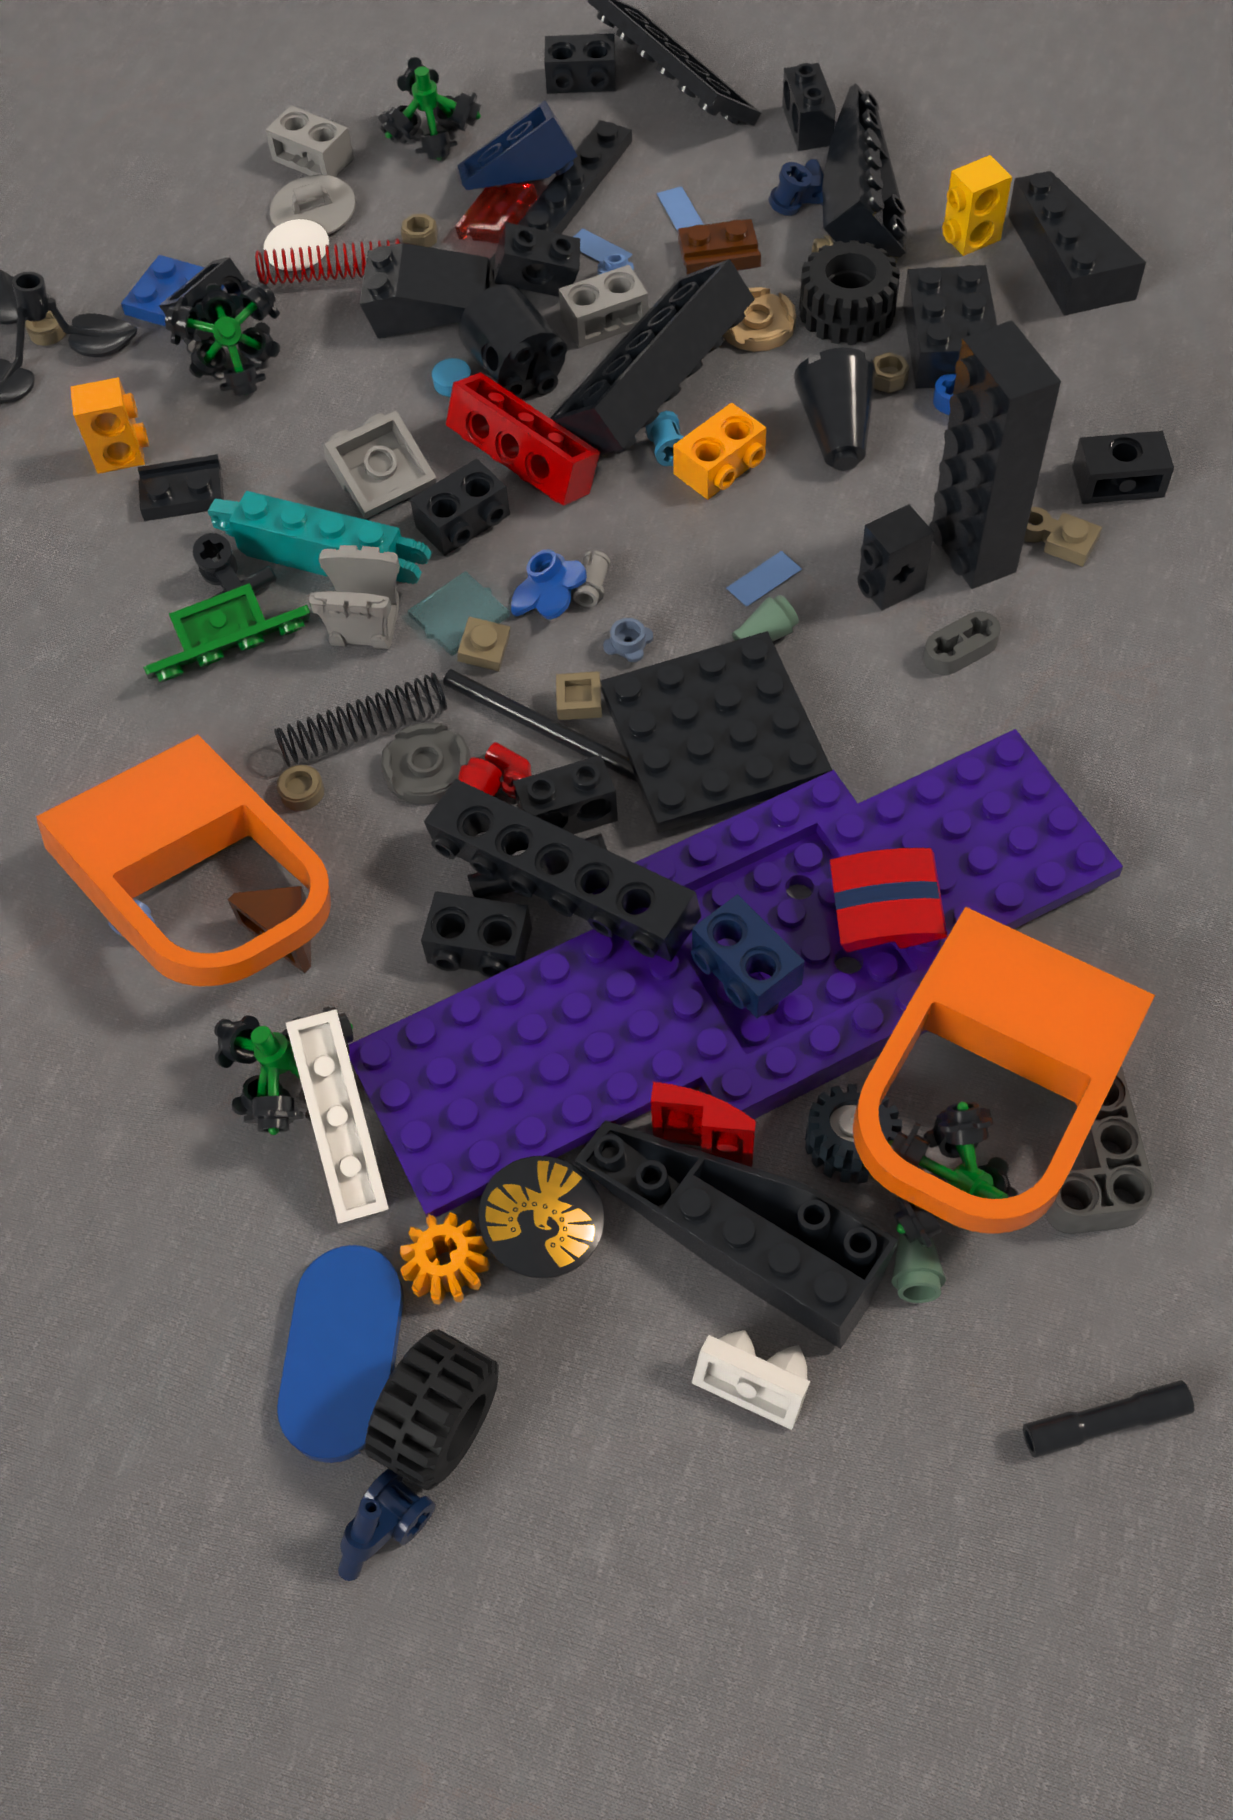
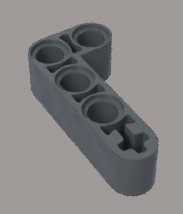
[1045,1065,1154,1234]

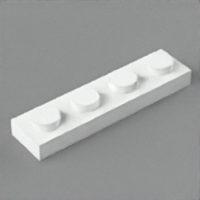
[286,1009,389,1224]

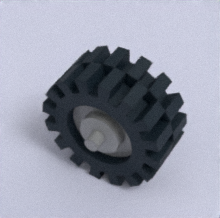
[805,1084,902,1184]

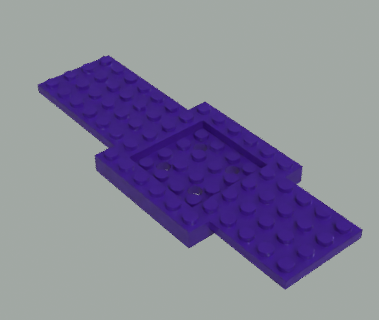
[349,729,1123,1218]

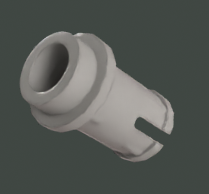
[571,551,610,607]

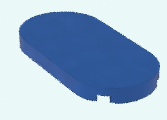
[277,1245,404,1463]

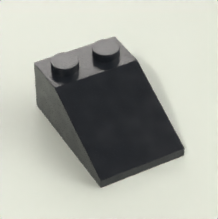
[360,243,491,339]

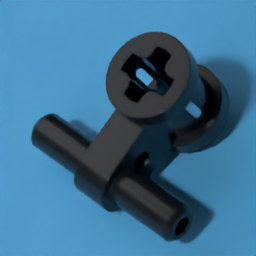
[193,533,277,598]

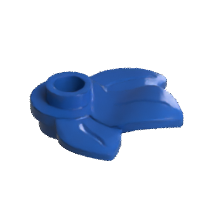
[511,549,587,620]

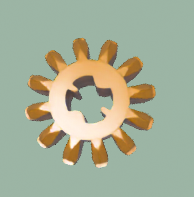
[399,1212,490,1305]

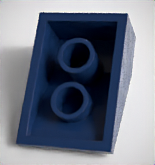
[457,100,578,190]

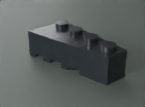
[1008,171,1146,316]

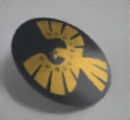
[478,1156,604,1278]

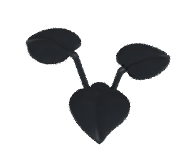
[0,270,137,404]

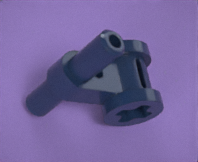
[768,159,824,216]
[338,1469,436,1581]

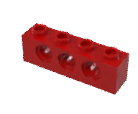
[446,372,600,506]

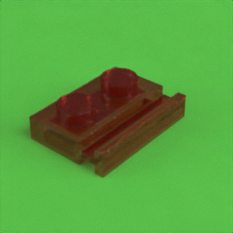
[455,183,538,244]

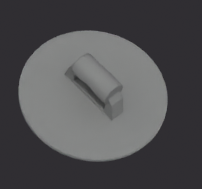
[270,175,356,235]

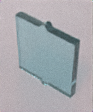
[408,571,510,656]

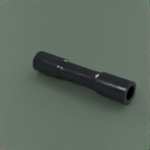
[1023,1380,1194,1458]

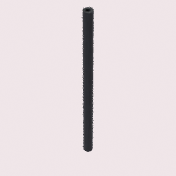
[443,669,638,783]

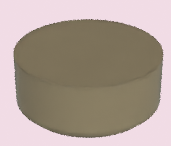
[25,311,66,346]
[277,765,325,811]

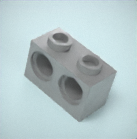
[265,105,354,177]
[559,265,649,348]

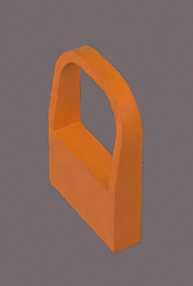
[36,734,331,986]
[853,907,1155,1234]

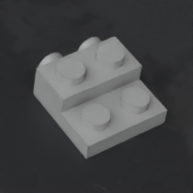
[324,410,437,519]

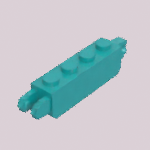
[208,491,432,584]

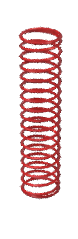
[255,238,400,285]

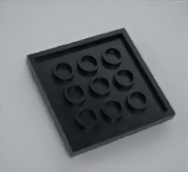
[600,631,832,833]

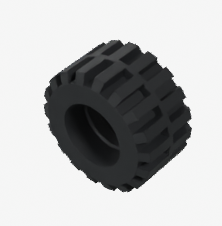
[799,240,900,345]
[365,1329,499,1491]

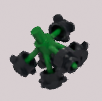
[378,57,481,160]
[165,279,280,396]
[214,1006,354,1135]
[888,1102,1018,1248]

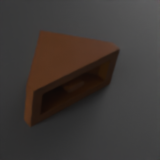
[227,886,311,973]

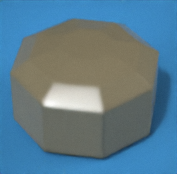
[401,214,438,247]
[873,352,910,393]

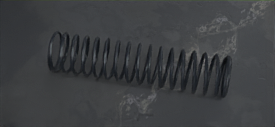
[274,672,447,767]

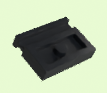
[138,454,224,521]

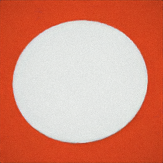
[264,219,329,271]

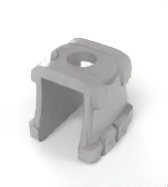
[309,545,400,649]

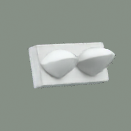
[692,1330,810,1430]

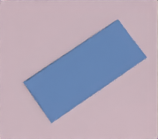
[656,186,704,231]
[573,228,633,262]
[726,551,802,607]

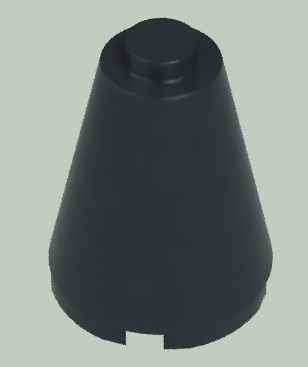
[794,348,876,471]

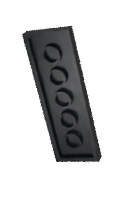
[588,0,761,126]

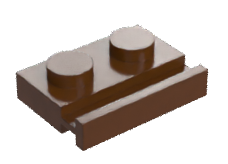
[678,219,761,275]

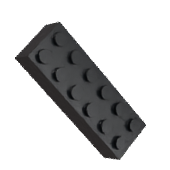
[550,259,755,458]
[929,320,1061,589]

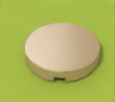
[723,287,796,352]

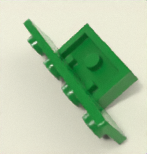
[143,583,311,682]

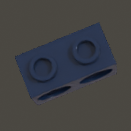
[691,894,805,1019]

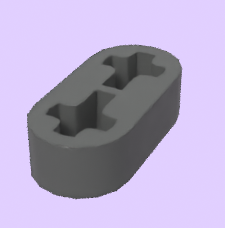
[923,612,1001,675]

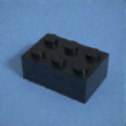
[903,265,997,389]

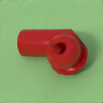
[485,742,532,799]

